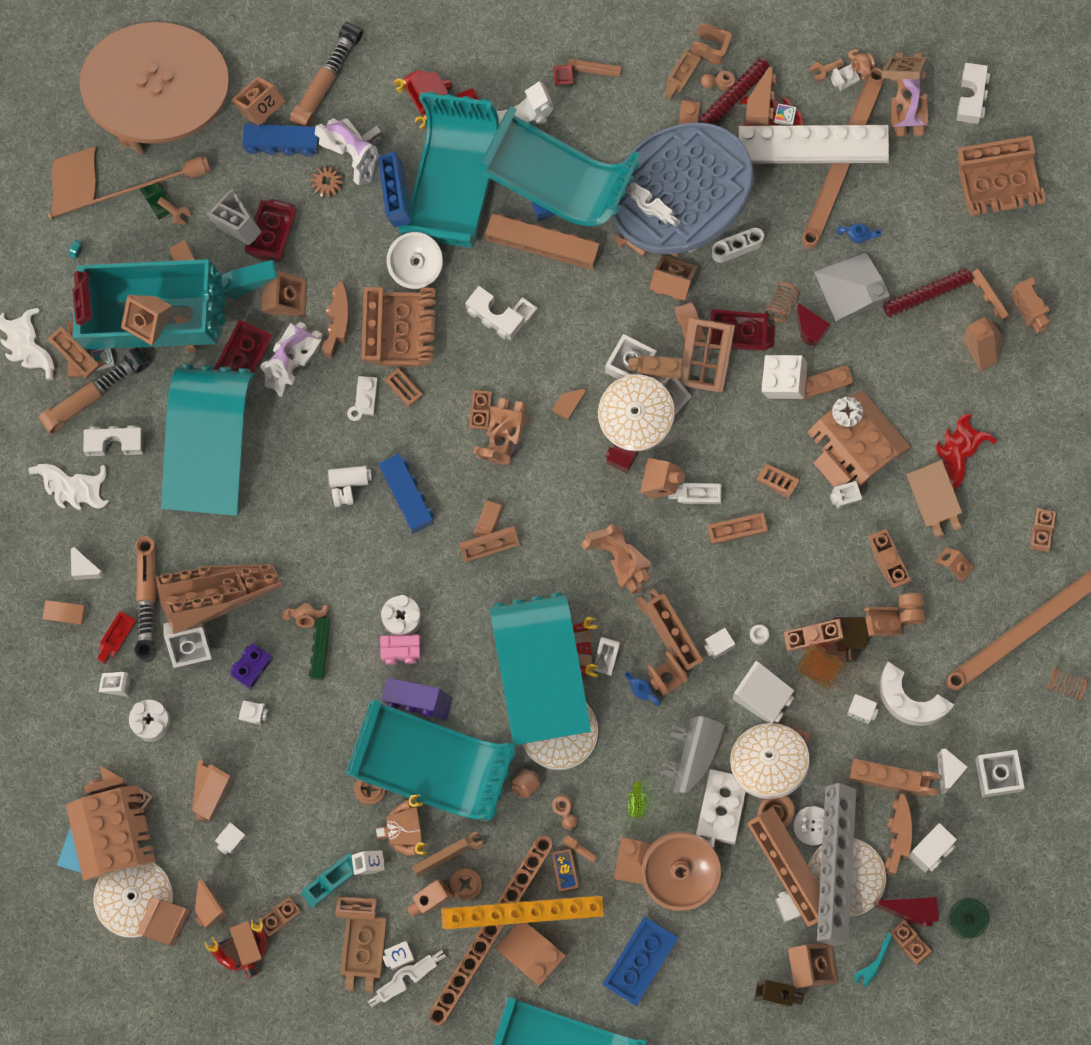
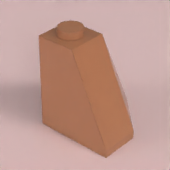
[962,317,1005,371]
[192,760,235,823]

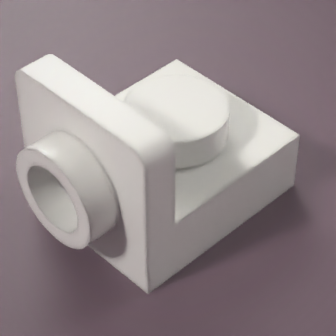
[831,64,860,91]
[830,481,862,509]
[238,700,268,725]

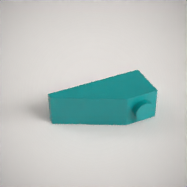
[222,260,278,300]

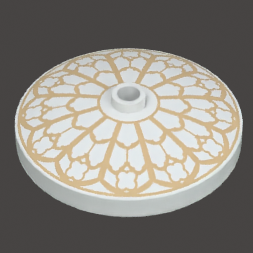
[598,375,675,451]
[522,703,598,770]
[730,723,810,799]
[808,839,886,917]
[93,863,173,938]

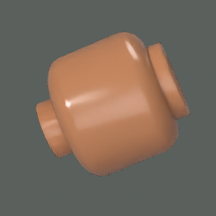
[511,769,540,798]

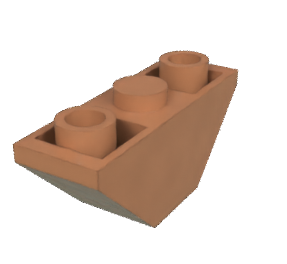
[868,529,911,589]
[784,619,844,651]

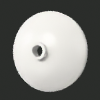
[387,232,443,289]

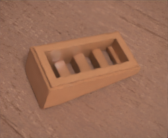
[756,463,800,499]

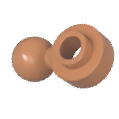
[701,71,735,90]
[552,794,577,830]

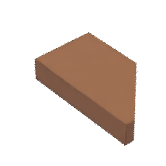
[552,389,586,421]

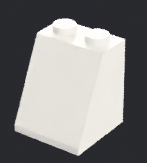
[733,661,795,723]

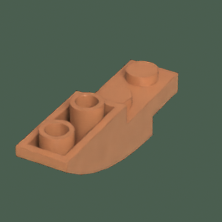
[322,281,350,359]
[884,793,912,876]

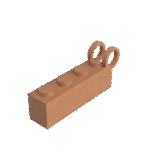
[636,589,703,671]
[848,759,942,797]

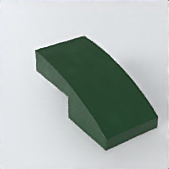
[140,179,170,220]

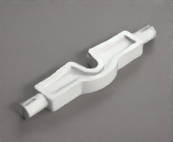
[625,182,680,227]
[367,950,446,1008]

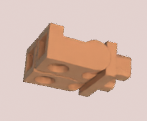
[1010,277,1050,334]

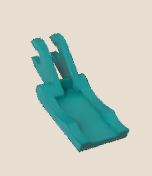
[854,932,894,987]

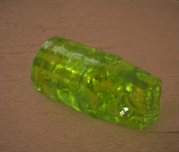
[627,781,646,818]

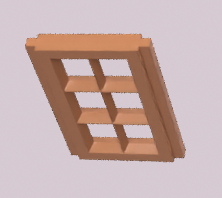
[679,317,735,392]

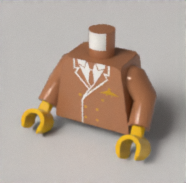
[376,795,428,856]

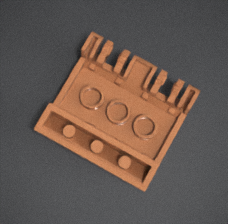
[957,136,1046,216]
[361,287,436,367]
[807,390,911,488]
[66,785,156,881]

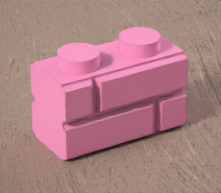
[380,634,421,665]

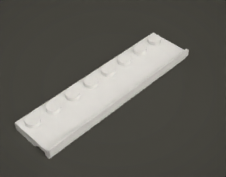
[739,125,889,164]

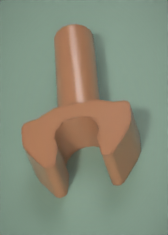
[809,59,844,81]
[158,197,191,225]
[615,235,647,256]
[562,836,597,863]

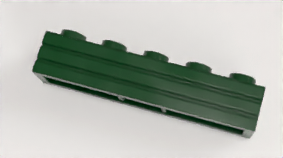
[309,618,330,681]

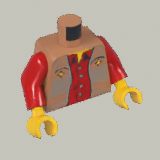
[573,617,599,678]

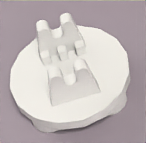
[793,806,824,846]

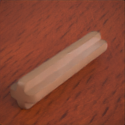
[567,59,622,77]

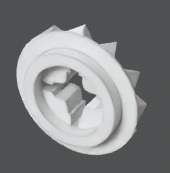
[832,396,863,427]

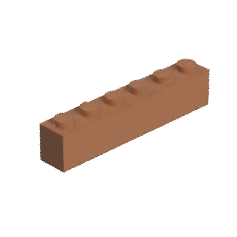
[485,214,600,270]
[747,807,820,927]

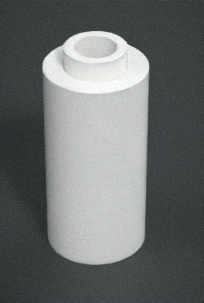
[328,466,372,488]

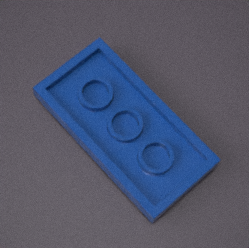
[602,916,678,1006]

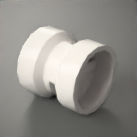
[331,486,354,508]

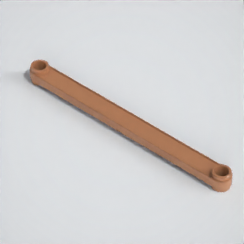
[802,68,884,249]
[946,570,1091,691]

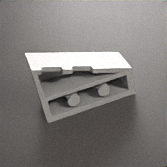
[207,189,261,245]

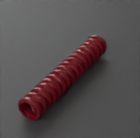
[698,58,770,125]
[883,268,973,318]

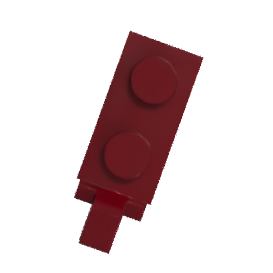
[72,271,92,325]

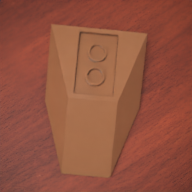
[156,564,282,634]

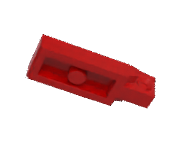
[97,611,137,664]

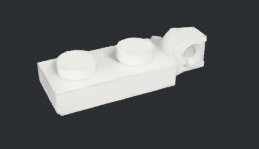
[668,483,721,504]

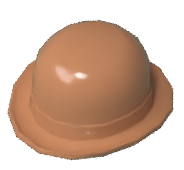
[758,795,795,828]

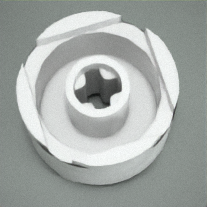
[381,595,421,635]
[129,700,171,742]

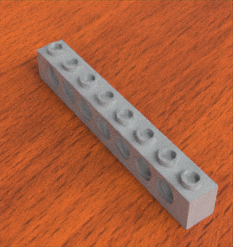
[817,783,856,946]

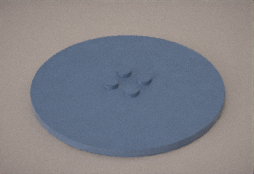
[612,123,754,254]

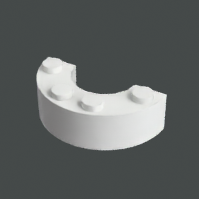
[497,81,554,126]
[880,662,954,726]

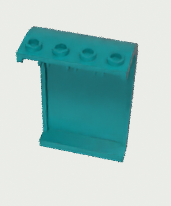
[398,92,499,248]
[477,106,641,226]
[161,363,255,516]
[490,592,591,746]
[345,700,516,821]
[493,997,647,1045]

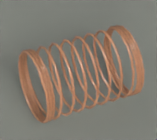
[765,282,800,322]
[1047,667,1088,702]

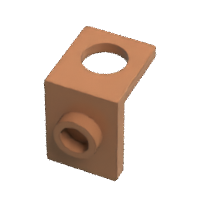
[935,547,974,582]

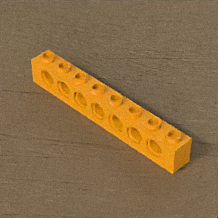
[441,895,604,929]

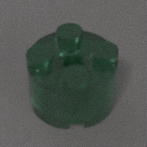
[947,898,990,940]

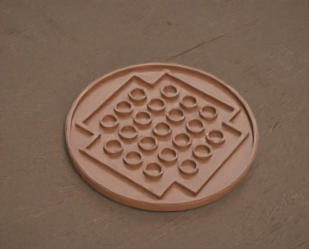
[80,22,229,143]

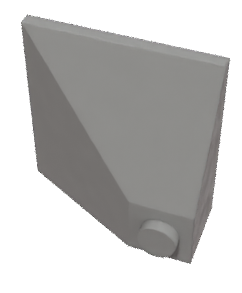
[814,253,890,322]

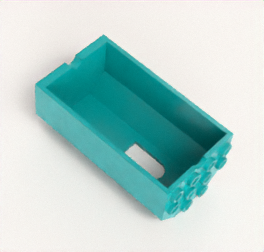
[73,259,226,349]

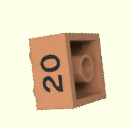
[231,76,286,126]

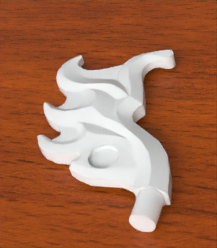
[0,308,55,380]
[28,464,109,510]

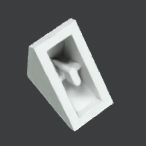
[71,547,104,580]
[593,637,620,676]
[99,672,132,697]

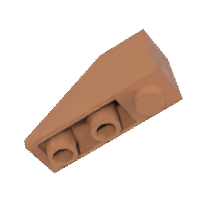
[746,67,776,126]

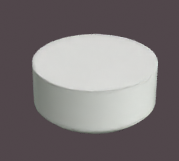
[750,625,769,645]

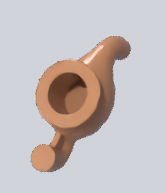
[848,49,875,80]
[282,604,329,628]

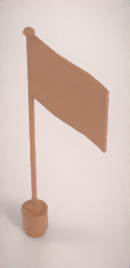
[48,146,211,220]

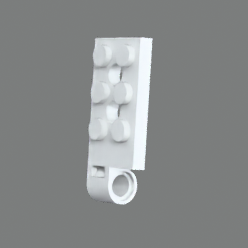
[696,769,746,848]

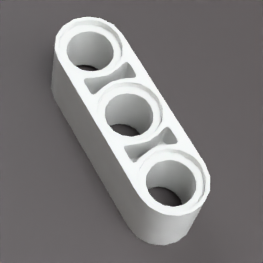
[712,228,764,263]

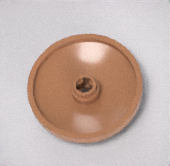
[641,832,721,911]

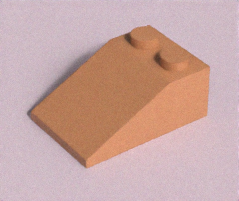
[495,923,566,988]

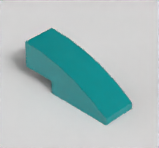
[301,853,354,909]

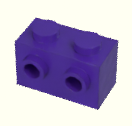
[230,643,273,691]

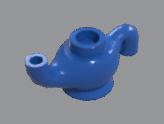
[836,223,882,244]
[624,671,661,707]

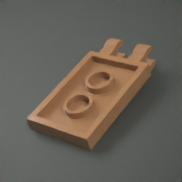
[882,53,927,79]
[906,460,963,538]
[412,831,484,878]
[340,918,387,993]

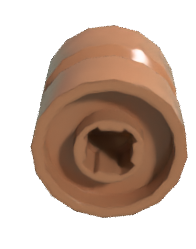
[898,593,926,625]

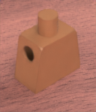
[640,458,685,499]
[407,879,455,917]

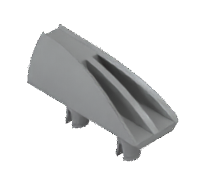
[660,716,725,795]

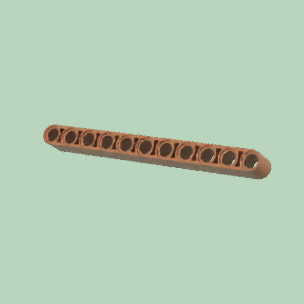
[429,836,552,1026]

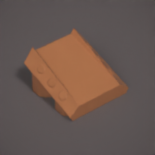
[137,897,190,946]

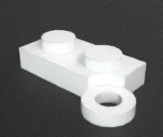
[347,376,378,421]

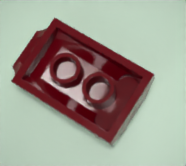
[244,199,297,262]
[710,309,775,351]
[214,319,274,373]

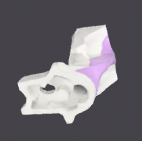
[315,118,381,185]
[260,322,322,397]

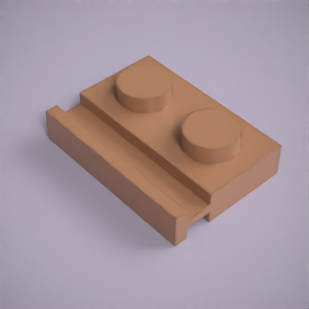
[864,607,902,636]

